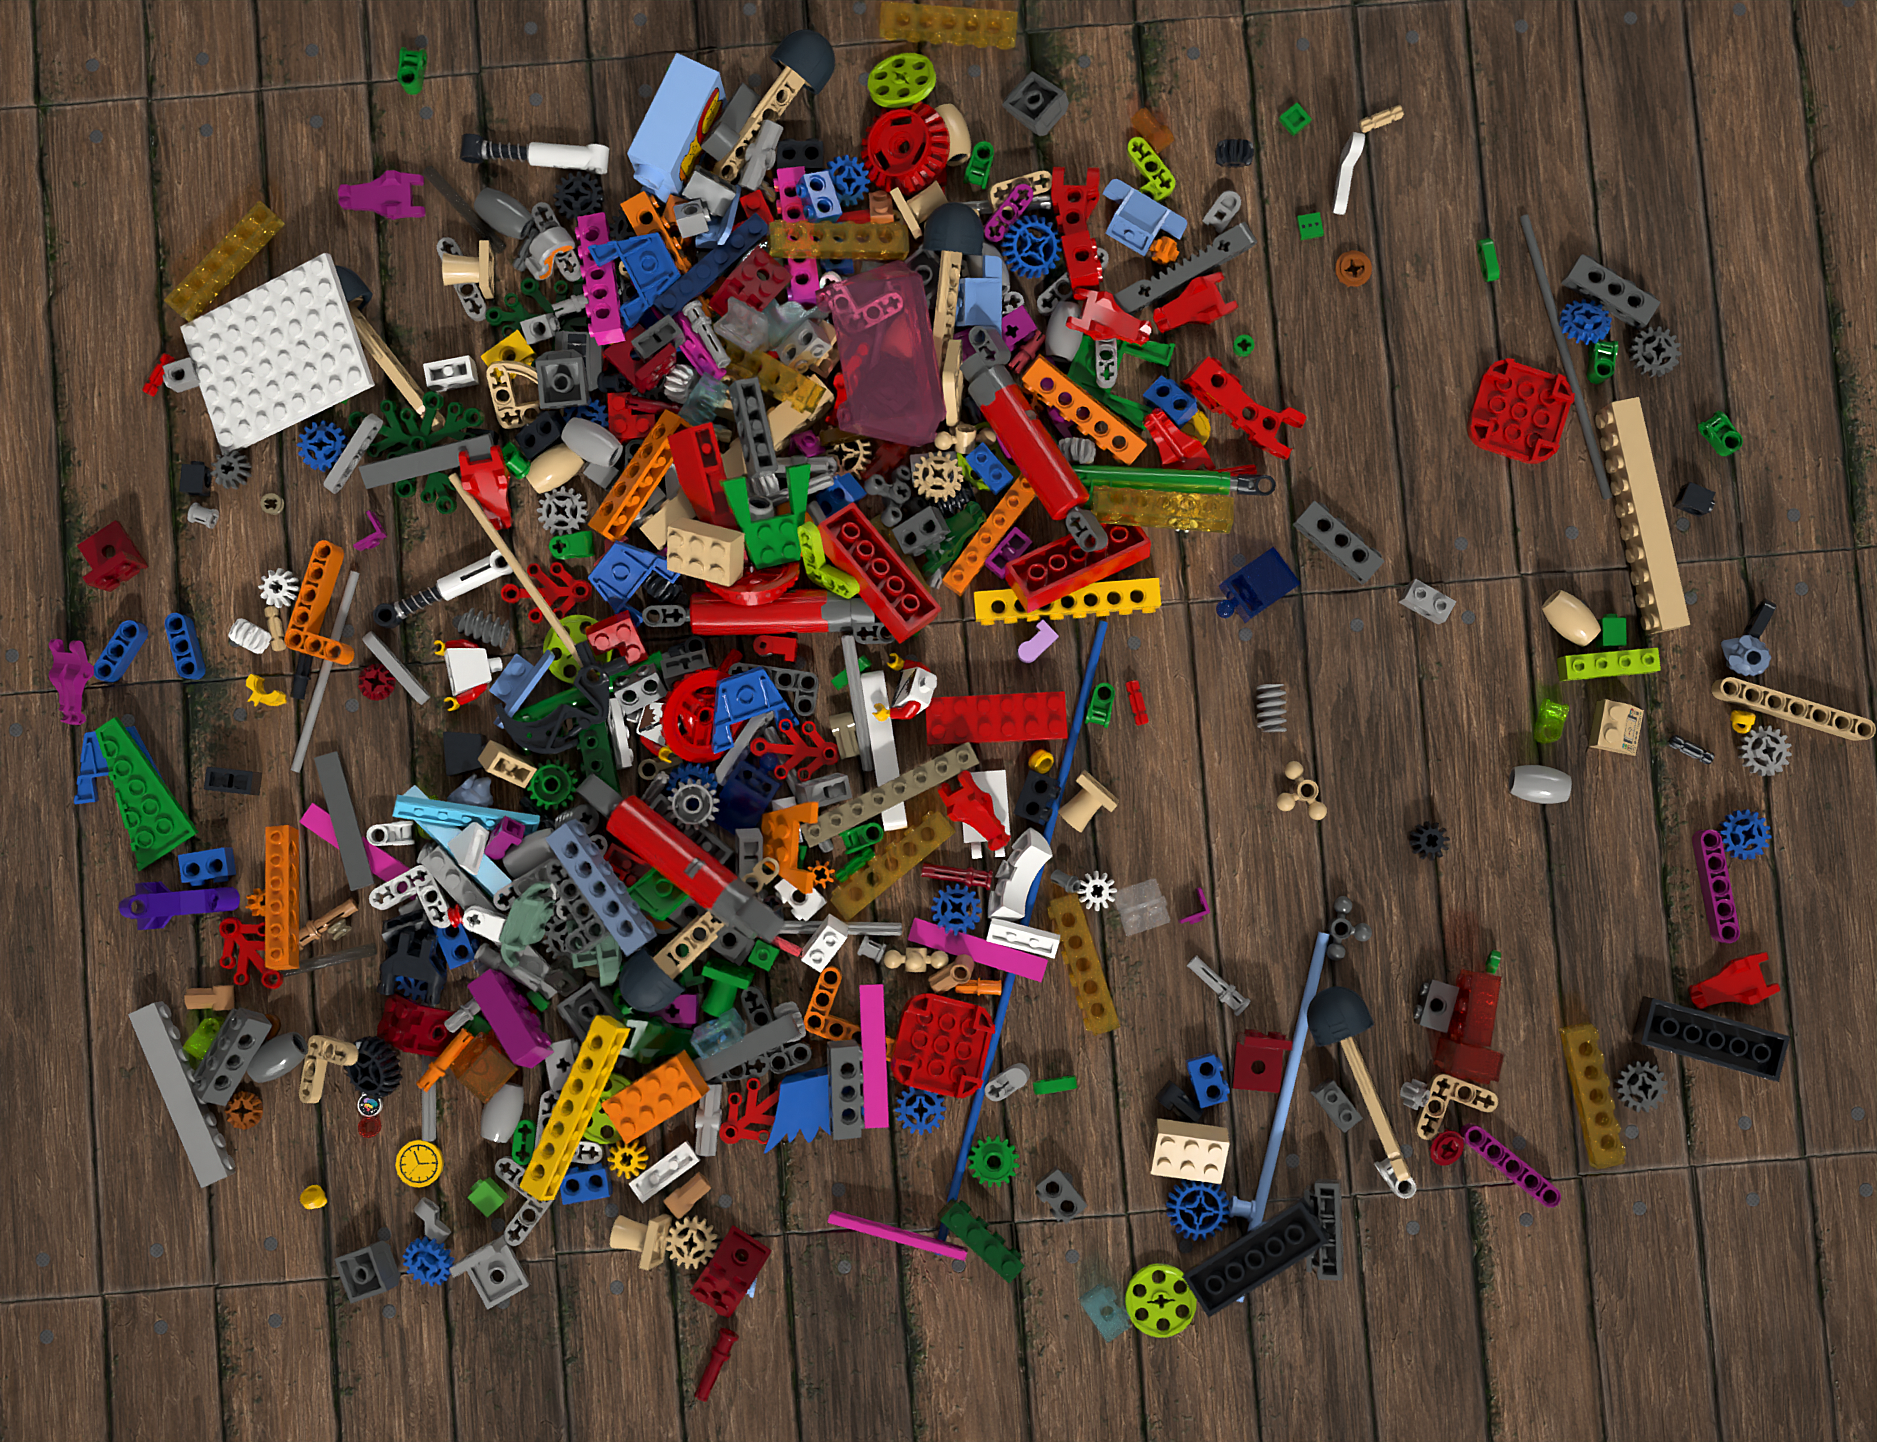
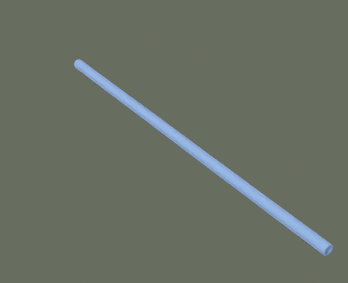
[1237,932,1330,1302]

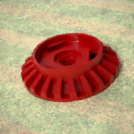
[861,101,950,196]
[704,555,799,605]
[659,668,748,763]

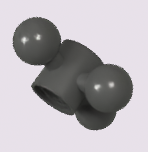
[1327,896,1372,961]

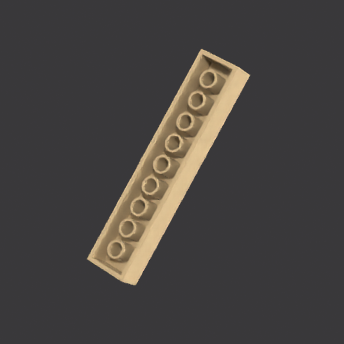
[640,374,835,551]
[1596,397,1690,635]

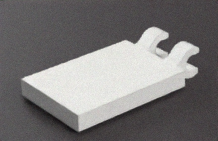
[960,770,1010,859]

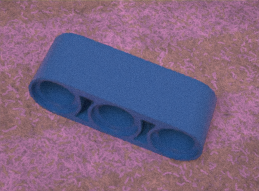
[164,613,206,680]
[94,620,148,682]

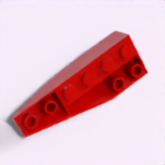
[667,422,749,564]

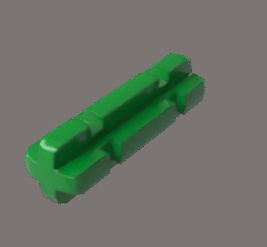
[834,847,875,883]

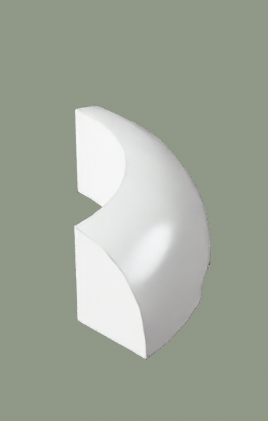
[988,827,1052,922]

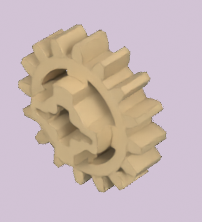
[913,451,963,503]
[666,1215,718,1269]

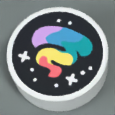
[358,1095,383,1117]

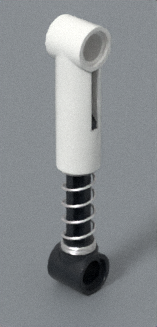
[460,134,609,174]
[373,550,514,629]

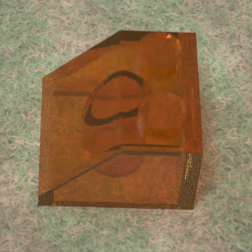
[449,1031,518,1104]

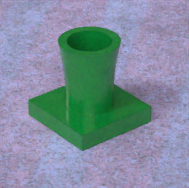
[701,955,756,1018]

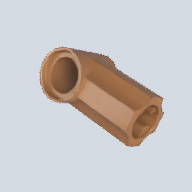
[928,954,975,995]
[184,985,235,1010]
[663,1172,712,1219]

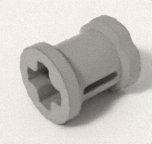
[187,502,219,529]
[857,936,887,964]

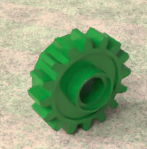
[527,760,580,810]
[968,1134,1019,1188]

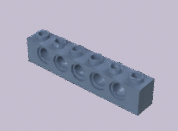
[545,819,657,956]

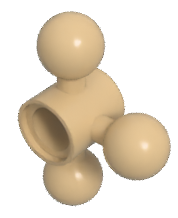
[934,421,996,454]
[1276,761,1327,820]
[883,947,949,972]

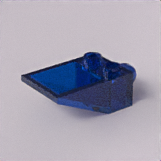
[1216,547,1301,623]
[712,752,783,835]

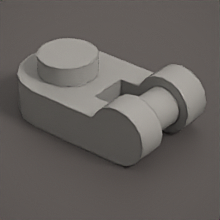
[1202,191,1241,234]

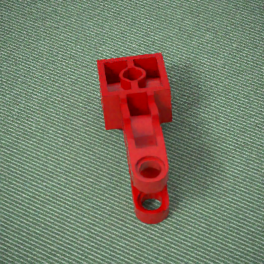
[1051,167,1103,295]
[1180,356,1307,460]

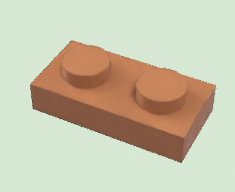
[869,190,894,224]

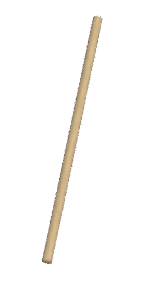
[449,473,600,681]

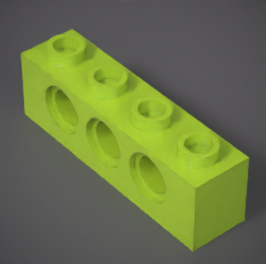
[1557,648,1661,681]

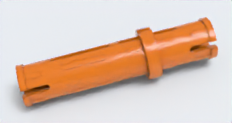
[416,1028,474,1092]

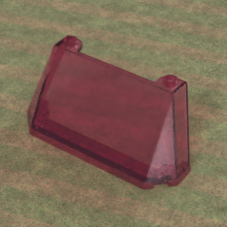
[815,260,947,447]

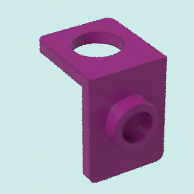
[788,430,826,457]
[353,510,387,551]
[1178,887,1211,924]

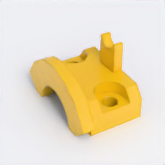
[246,674,287,707]

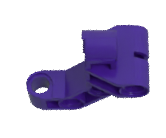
[119,881,240,930]

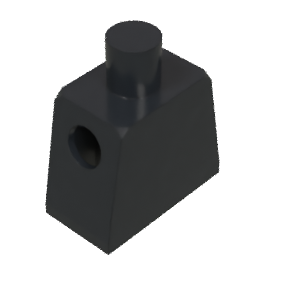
[443,731,499,777]

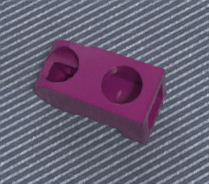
[484,816,525,860]

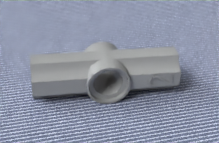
[738,119,783,192]
[774,454,837,479]
[695,1082,722,1156]

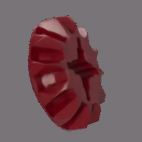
[358,664,396,701]
[1428,1129,1464,1166]

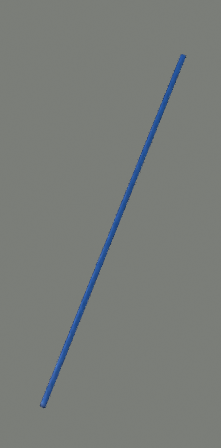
[933,620,1108,1256]

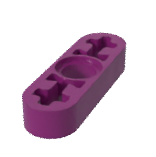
[983,184,1033,242]

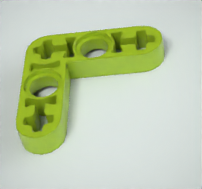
[1127,137,1176,203]
[797,521,860,599]

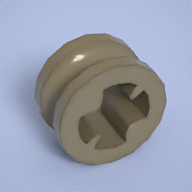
[260,493,284,515]
[327,919,352,941]

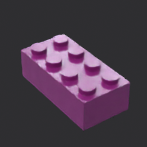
[467,969,554,1069]

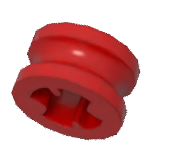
[447,904,465,928]

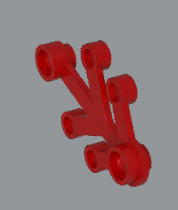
[501,562,593,623]
[750,719,840,781]
[219,917,283,989]
[719,1077,782,1144]

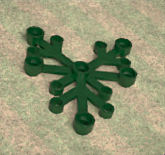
[485,268,621,368]
[348,391,485,514]

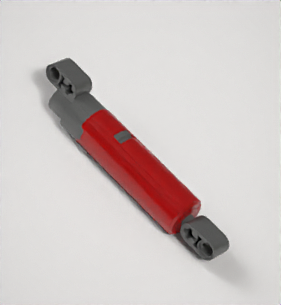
[959,326,1108,552]
[642,588,895,644]
[575,773,786,943]

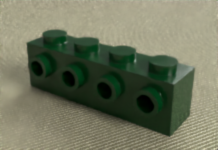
[572,707,622,797]
[937,1197,1025,1284]

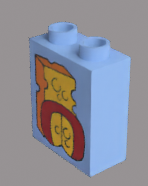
[627,53,727,205]

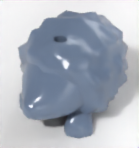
[1721,635,1771,676]
[447,773,493,808]

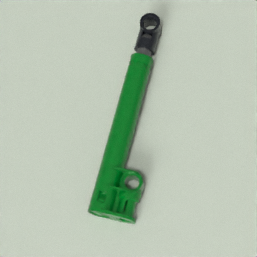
[1070,464,1276,511]
[512,636,708,756]

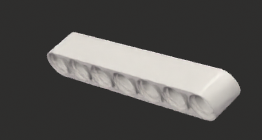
[860,670,908,831]

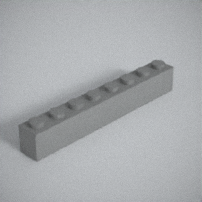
[128,1001,236,1188]

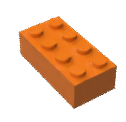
[601,1050,710,1144]

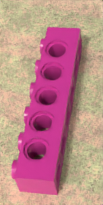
[773,166,822,309]
[575,212,626,346]

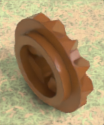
[1335,251,1372,287]
[224,1091,263,1130]

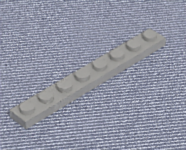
[420,845,566,1000]

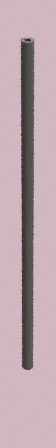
[1520,214,1612,500]

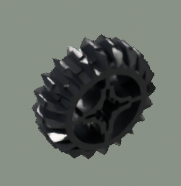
[343,1036,403,1100]

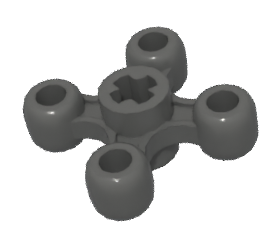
[864,465,928,527]

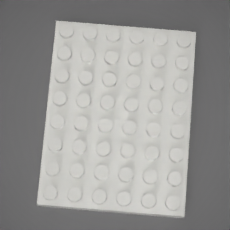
[180,253,375,455]

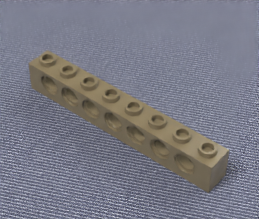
[799,742,979,848]

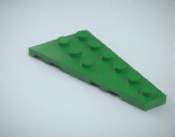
[95,717,199,871]

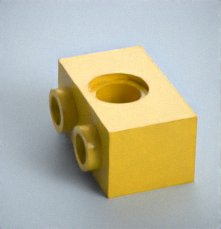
[480,330,538,383]

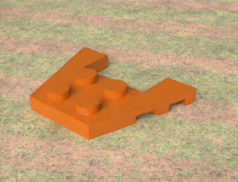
[761,801,819,894]

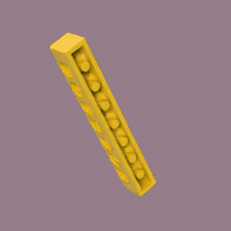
[974,578,1161,625]
[519,1015,631,1201]

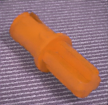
[955,978,1001,996]

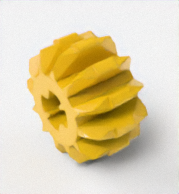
[607,1139,649,1179]

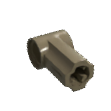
[829,711,860,760]
[638,753,685,782]

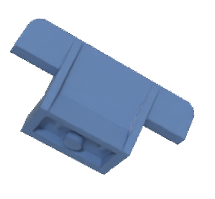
[1103,179,1187,256]
[695,184,742,249]
[954,255,1002,341]
[489,649,555,729]

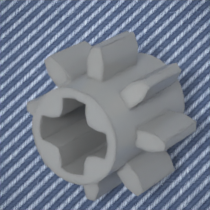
[1400,1079,1430,1110]

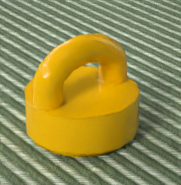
[1730,710,1756,734]
[1028,749,1054,774]
[300,1185,327,1209]

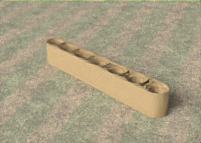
[1712,677,1876,741]

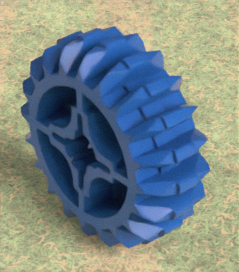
[1001,215,1062,279]
[1166,1179,1230,1241]

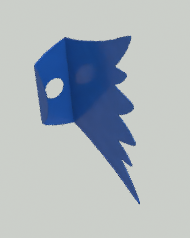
[764,1067,865,1154]

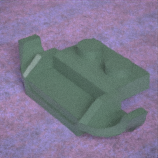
[499,881,556,968]
[566,920,622,988]

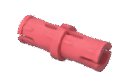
[1007,330,1045,375]

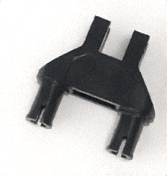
[379,929,447,1005]

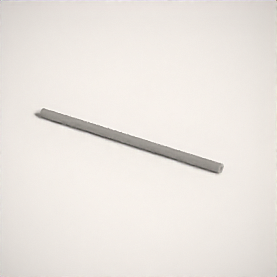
[291,571,360,773]

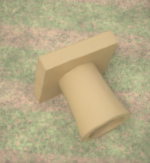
[890,181,948,243]
[442,240,494,299]
[1058,769,1119,833]
[610,1214,673,1270]

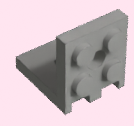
[449,1234,531,1309]

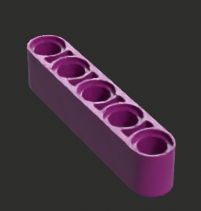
[1692,830,1740,943]
[1459,1123,1561,1208]

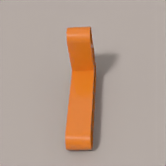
[284,540,355,665]
[804,966,895,1062]

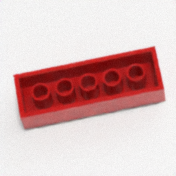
[817,502,942,644]
[1005,507,1151,614]
[926,691,1067,746]

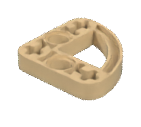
[943,340,963,426]
[486,360,564,429]

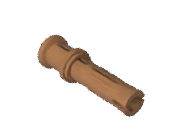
[299,897,359,951]

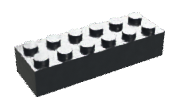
[1632,996,1790,1082]
[1182,1197,1331,1318]

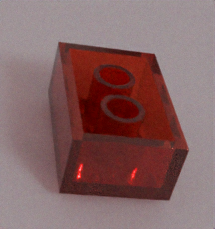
[1448,969,1502,1047]
[1434,1037,1504,1085]

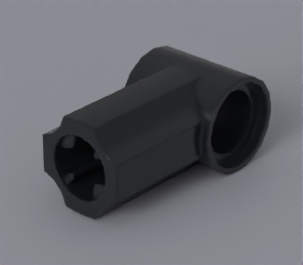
[1155,1080,1204,1124]

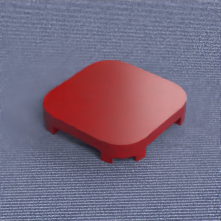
[1467,358,1575,464]
[890,993,995,1098]

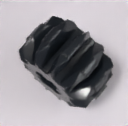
[1215,138,1254,168]
[643,570,683,604]
[1409,821,1450,861]

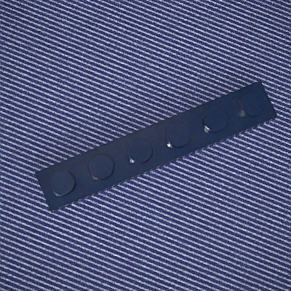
[653,212,772,319]

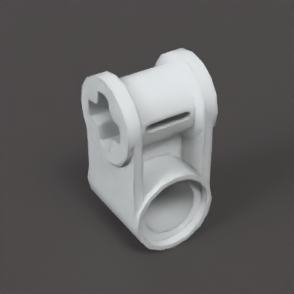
[367,821,415,846]
[463,905,508,942]
[1374,1158,1416,1198]

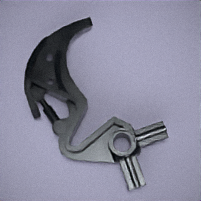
[494,640,630,754]

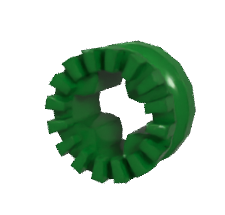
[1232,334,1255,357]

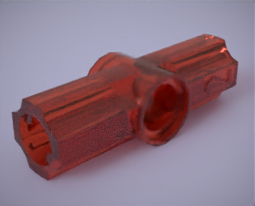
[859,425,921,481]

